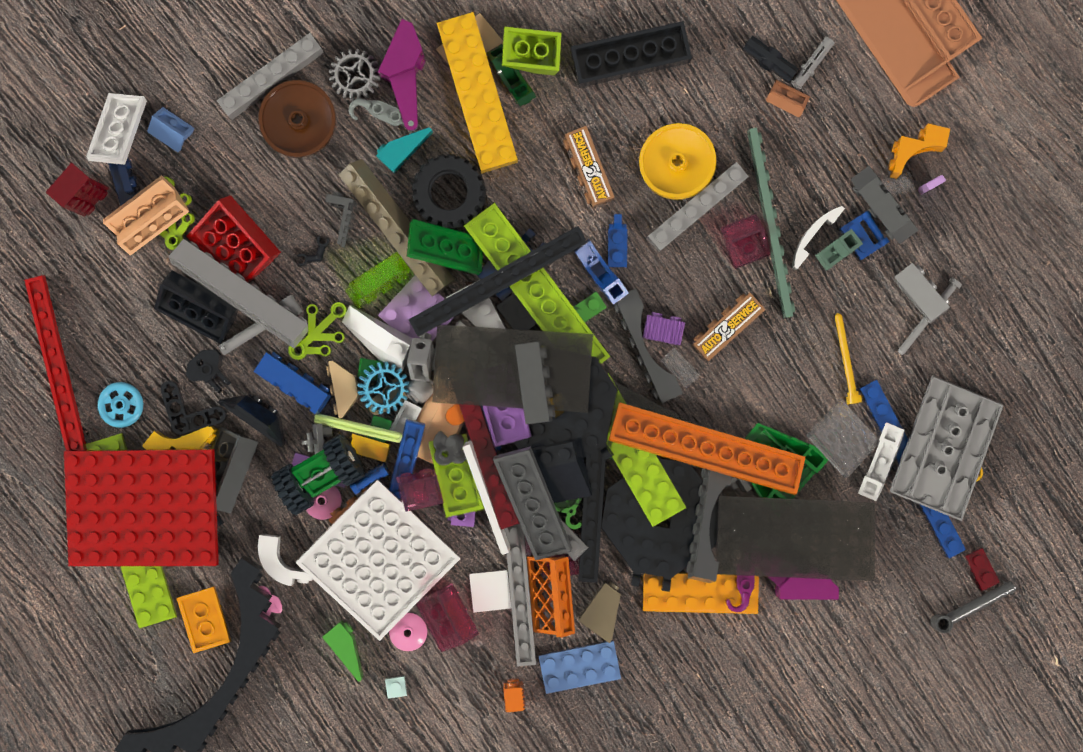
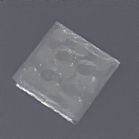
[806,399,880,478]

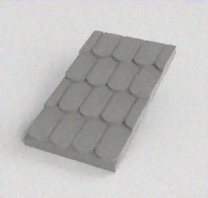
[890,375,1004,521]

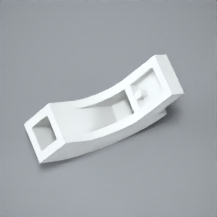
[258,533,313,586]

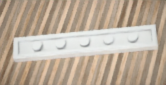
[463,441,510,555]

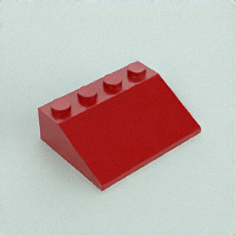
[186,195,281,283]

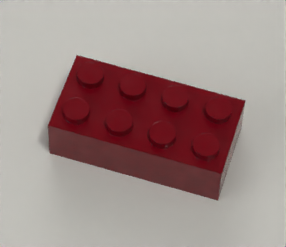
[45,162,109,217]

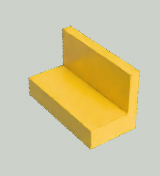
[351,433,391,462]

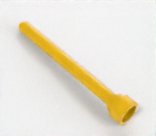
[835,313,863,405]

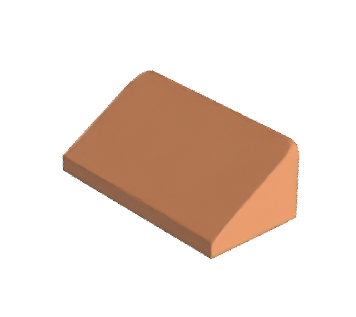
[766,80,810,117]

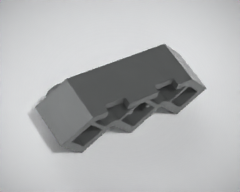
[850,166,918,244]

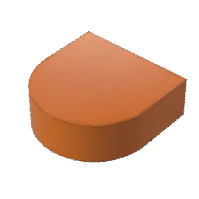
[445,403,465,426]

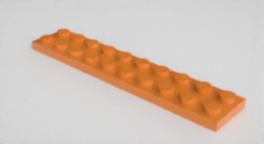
[608,402,805,495]

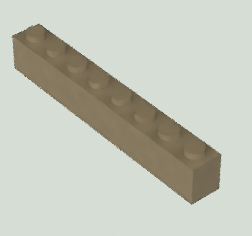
[339,159,455,297]

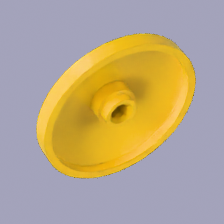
[639,123,717,200]

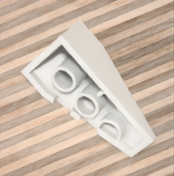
[342,305,413,374]

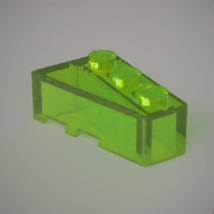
[345,252,410,309]

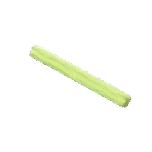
[314,414,402,443]

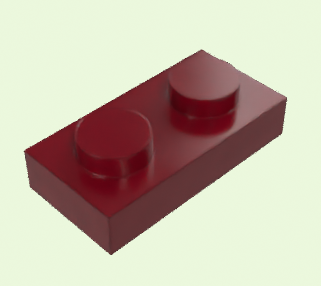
[964,548,1000,591]

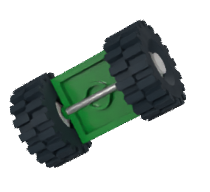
[271,434,365,515]

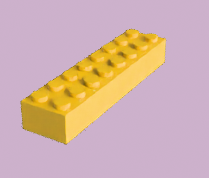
[437,12,518,174]

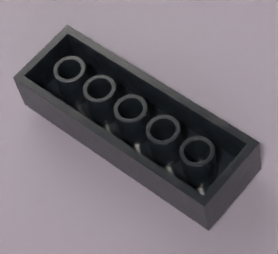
[570,21,692,88]

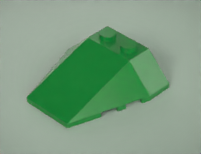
[744,423,830,517]

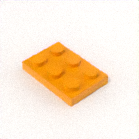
[177,586,231,653]

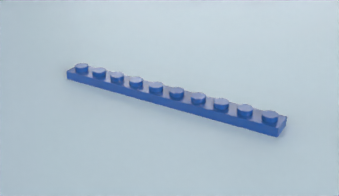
[859,380,966,559]

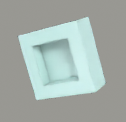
[385,676,407,698]

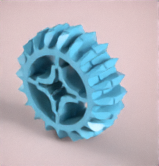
[357,362,409,414]

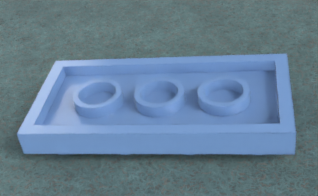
[538,640,621,694]

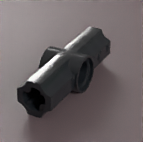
[742,35,798,83]

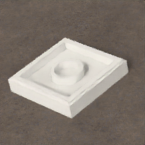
[469,569,512,613]

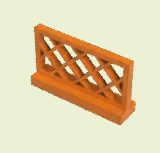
[527,556,575,638]

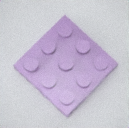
[378,275,455,341]

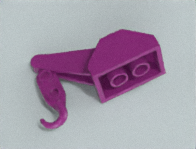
[726,541,839,612]

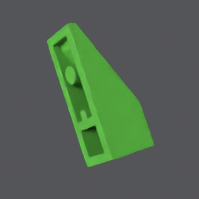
[322,620,364,682]

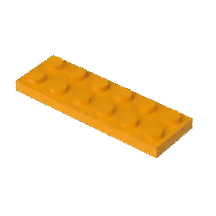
[642,573,759,614]

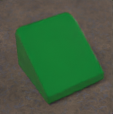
[357,358,384,380]

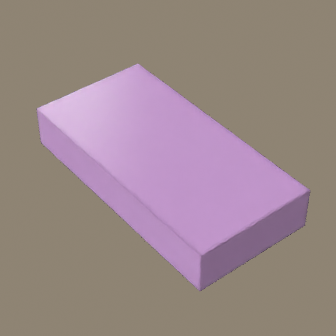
[917,175,946,195]

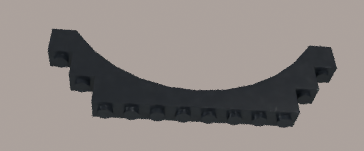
[114,555,281,752]

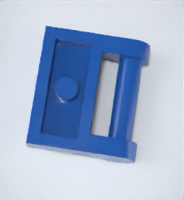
[840,210,890,261]
[350,462,389,495]

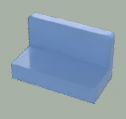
[147,107,194,152]

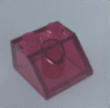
[720,214,770,269]
[396,469,444,512]

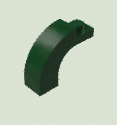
[486,44,536,107]

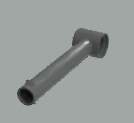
[930,581,1016,633]

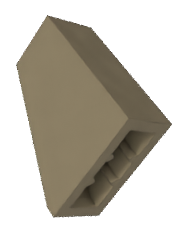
[578,581,621,643]

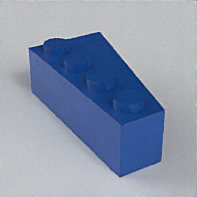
[253,352,332,414]

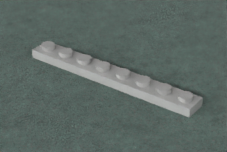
[504,523,536,666]

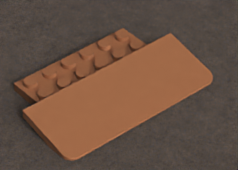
[836,0,983,107]

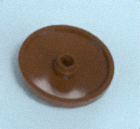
[258,80,336,158]

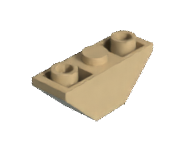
[326,361,360,418]

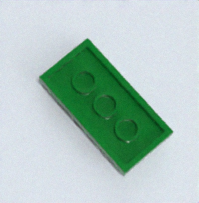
[406,219,483,275]

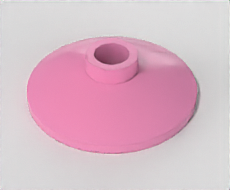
[306,485,342,520]
[389,613,427,651]

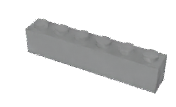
[217,33,324,120]
[647,162,749,253]

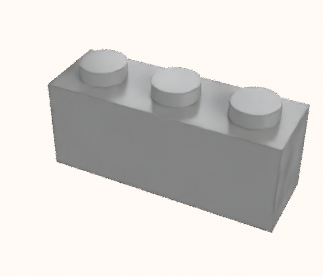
[894,263,950,324]

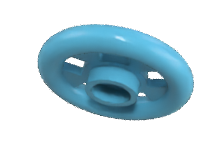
[98,382,143,428]

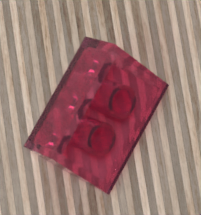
[416,583,479,652]

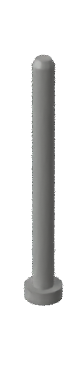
[898,277,962,355]

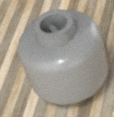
[406,379,434,404]

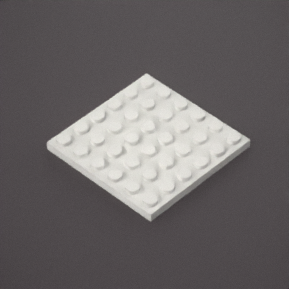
[296,479,460,641]

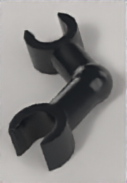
[297,235,330,267]

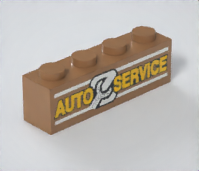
[563,126,615,208]
[692,293,766,362]

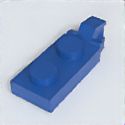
[608,214,627,268]

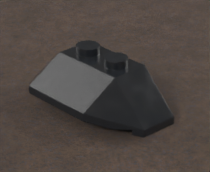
[218,394,286,447]

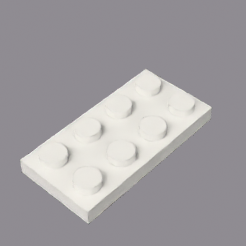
[86,93,147,165]

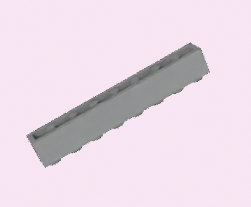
[169,239,308,348]

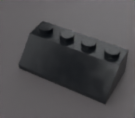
[154,270,238,344]

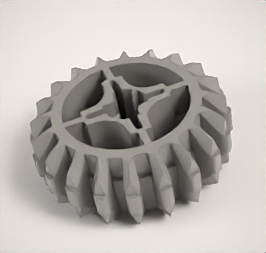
[329,49,381,101]

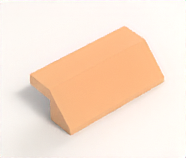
[103,175,189,256]
[416,380,464,464]

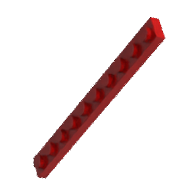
[24,275,87,451]

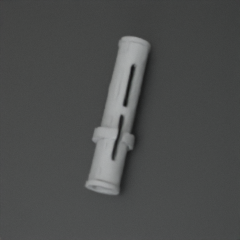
[791,36,835,89]

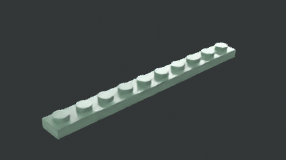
[747,127,795,319]

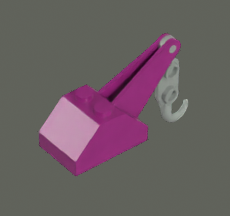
[348,19,426,132]

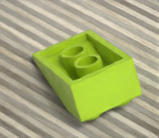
[502,27,562,76]

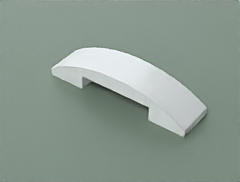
[792,206,845,270]
[858,422,905,501]

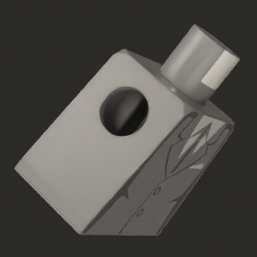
[407,332,434,382]

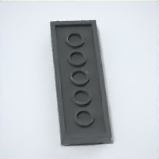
[493,446,572,560]

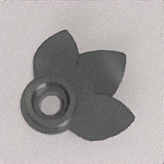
[433,431,467,465]

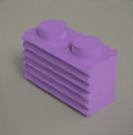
[642,312,685,346]

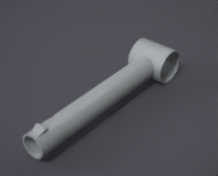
[218,295,302,356]

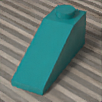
[376,127,433,174]

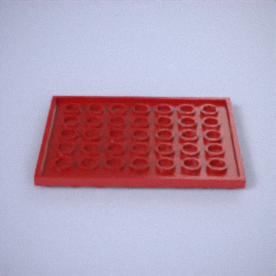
[64,449,219,566]

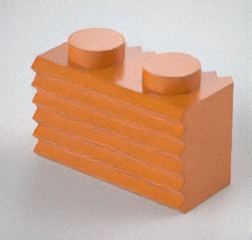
[503,678,525,712]

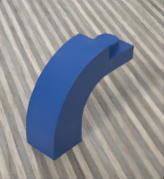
[574,239,629,304]

